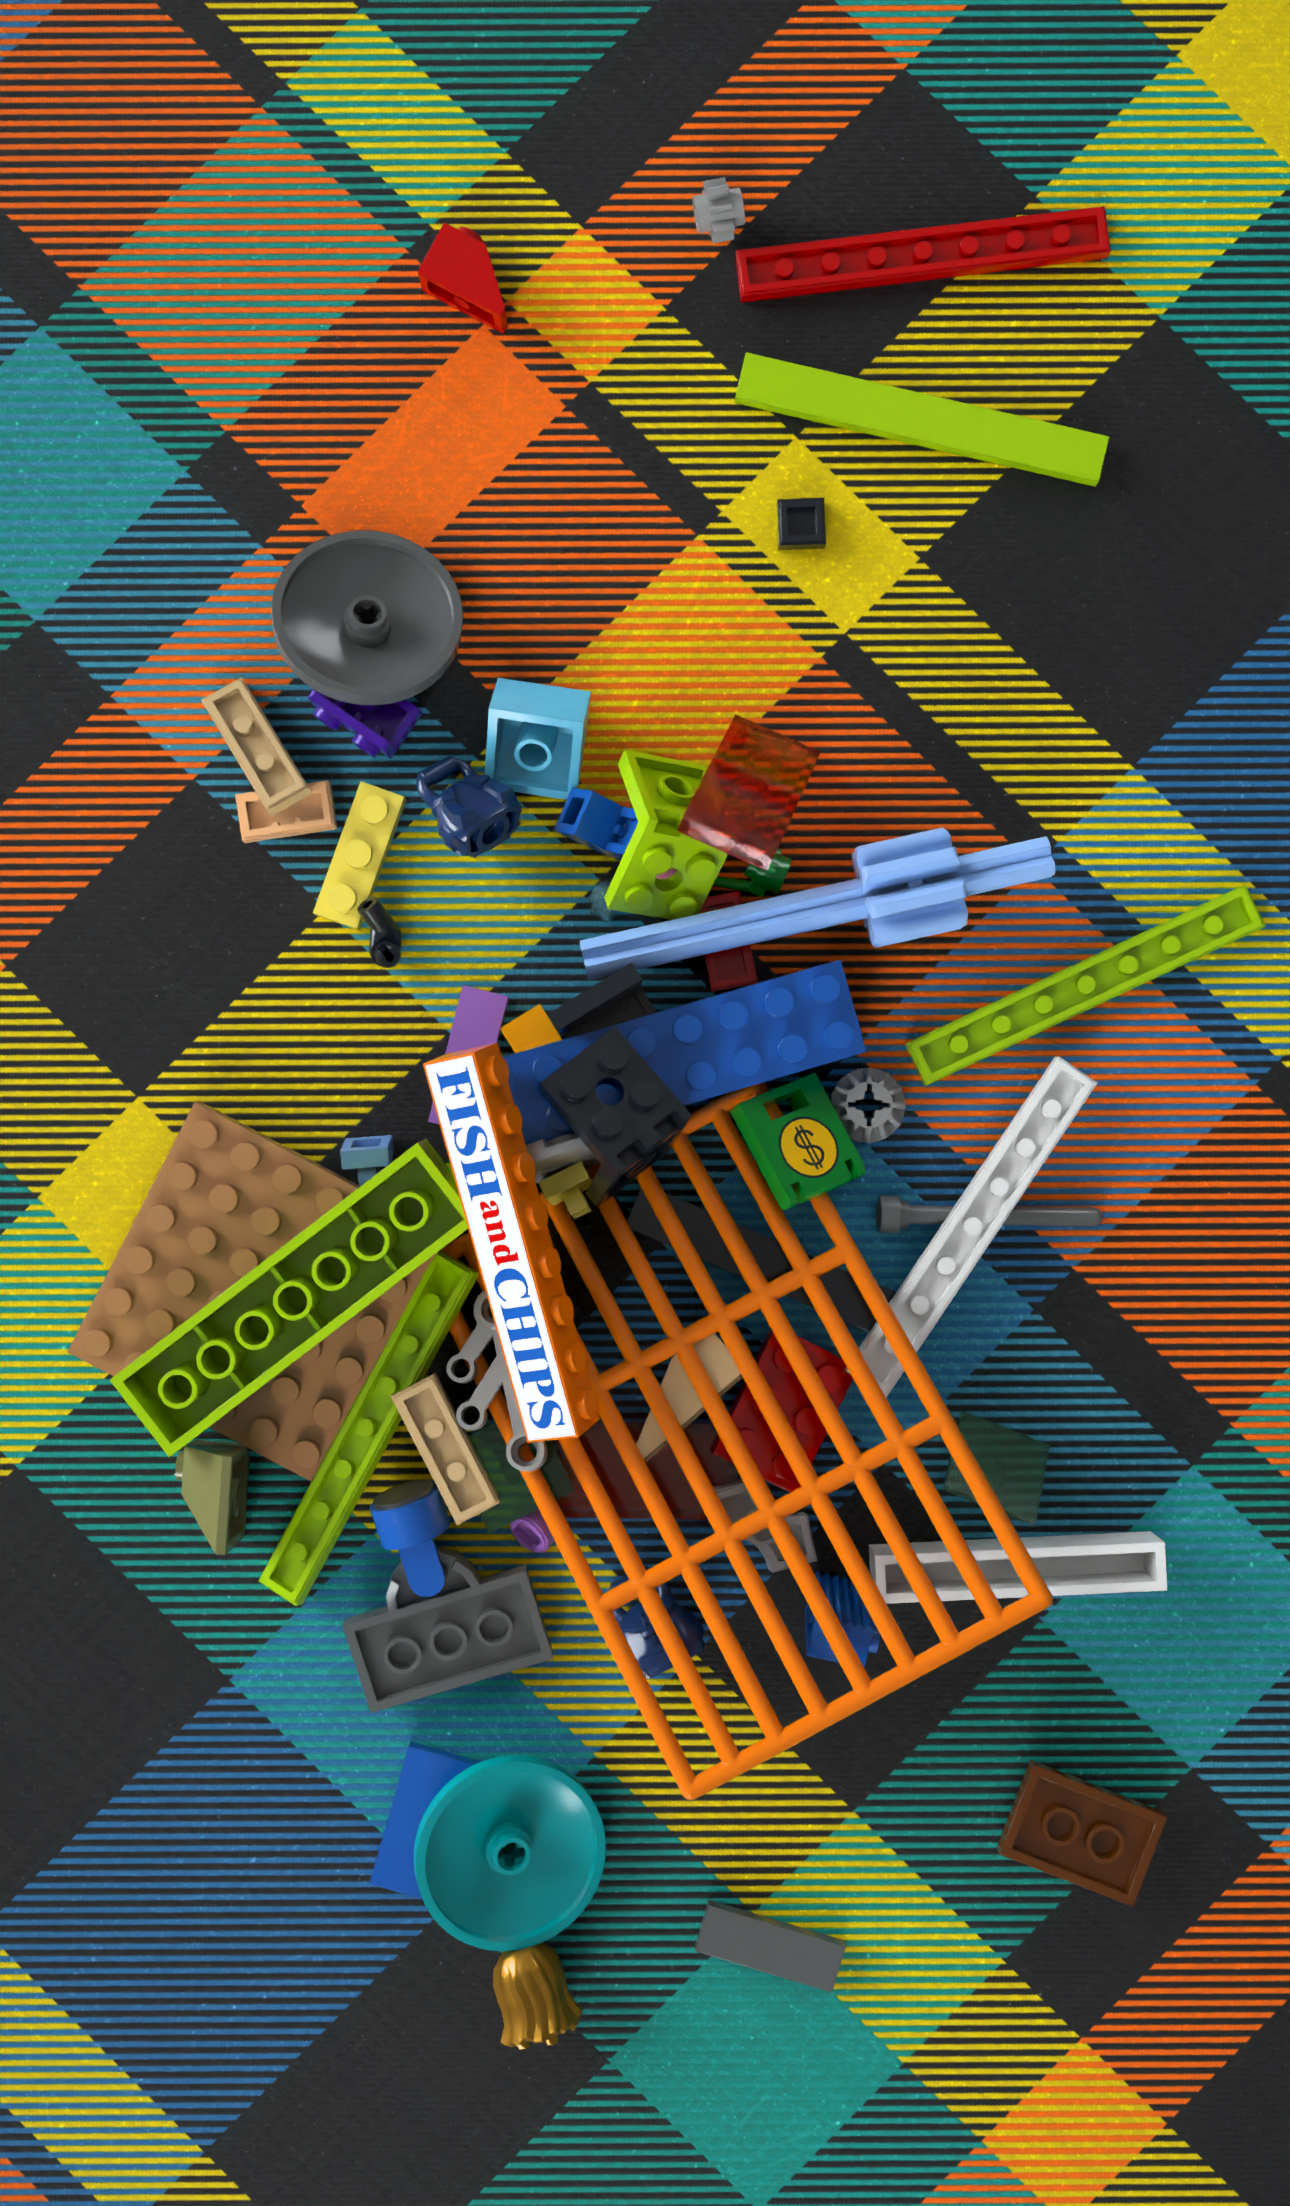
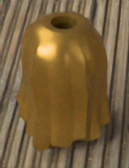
[493,1942,583,2050]

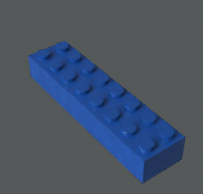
[504,960,867,1145]

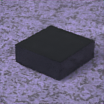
[776,498,826,550]

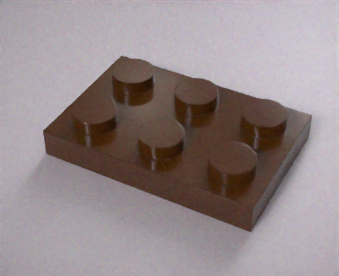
[997,1759,1167,1907]

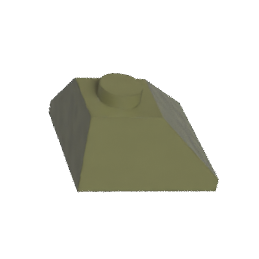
[175,1439,251,1555]

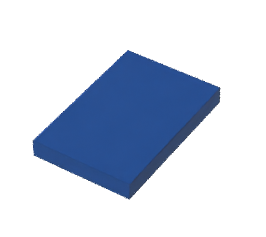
[369,1741,481,1899]

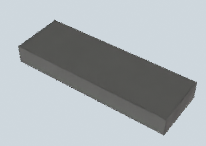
[695,1899,846,1992]

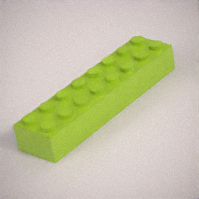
[110,1139,468,1457]

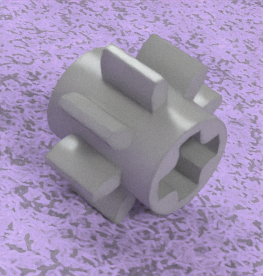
[692,177,745,244]

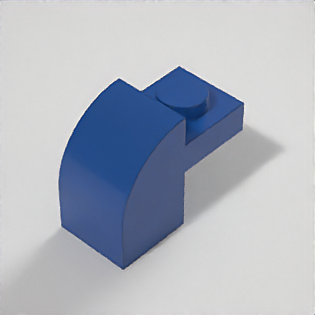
[554,787,638,861]

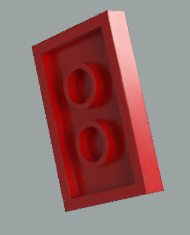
[710,1328,853,1492]

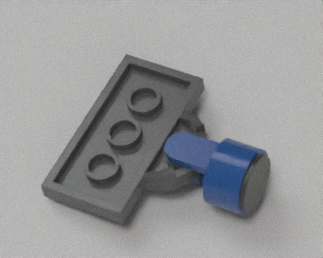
[343,1479,553,1713]

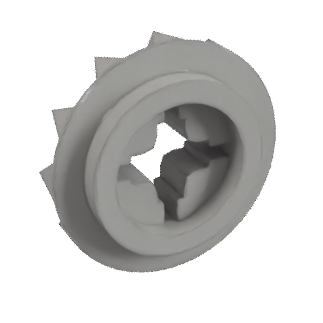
[830,1068,906,1143]

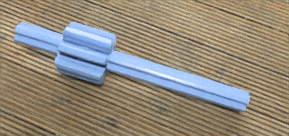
[580,828,1055,980]

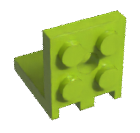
[604,749,738,920]

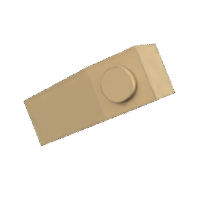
[636,1334,743,1462]

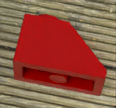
[417,222,508,334]

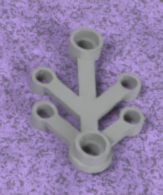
[446,1290,548,1472]

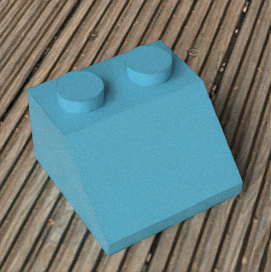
[485,678,591,800]

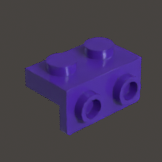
[307,690,423,759]

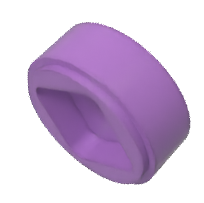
[510,1505,555,1553]

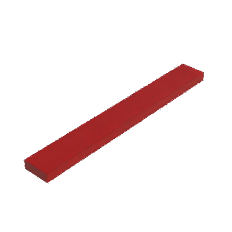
[735,206,1111,303]

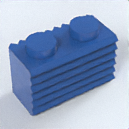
[804,1571,880,1667]

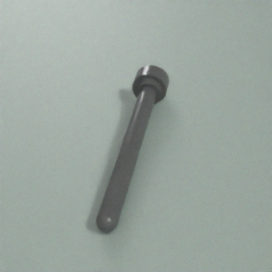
[876,1195,1103,1233]

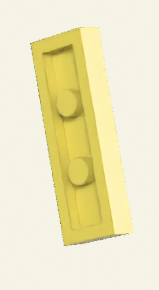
[313,781,407,930]

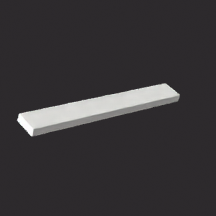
[845,1056,1097,1398]

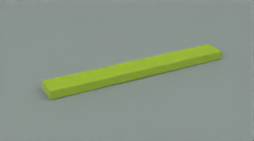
[735,352,1109,487]
[905,884,1266,1086]
[259,1250,480,1606]

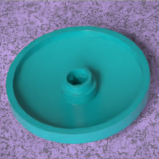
[414,1755,606,1951]

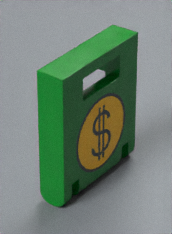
[730,1073,866,1210]

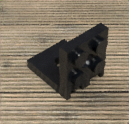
[548,963,656,1039]
[538,1027,692,1208]

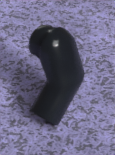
[357,896,401,968]

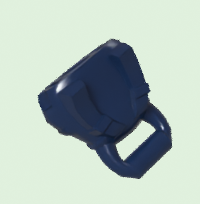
[416,756,521,858]
[609,1566,705,1680]

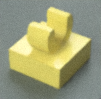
[538,1161,592,1220]

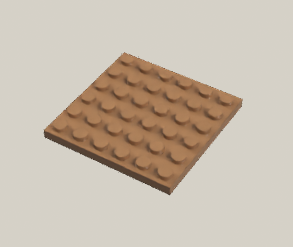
[68,1101,438,1481]

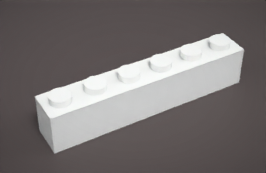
[869,1531,1167,1604]

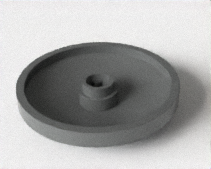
[272,530,463,705]

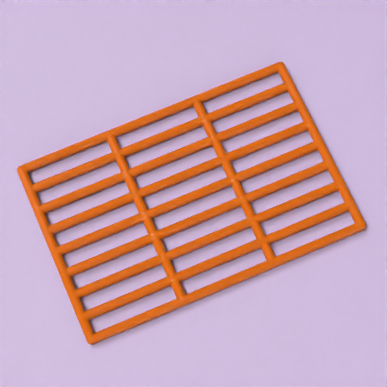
[441,1082,1053,1800]

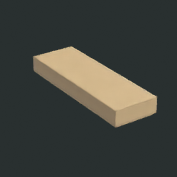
[201,677,312,817]
[391,1373,501,1525]

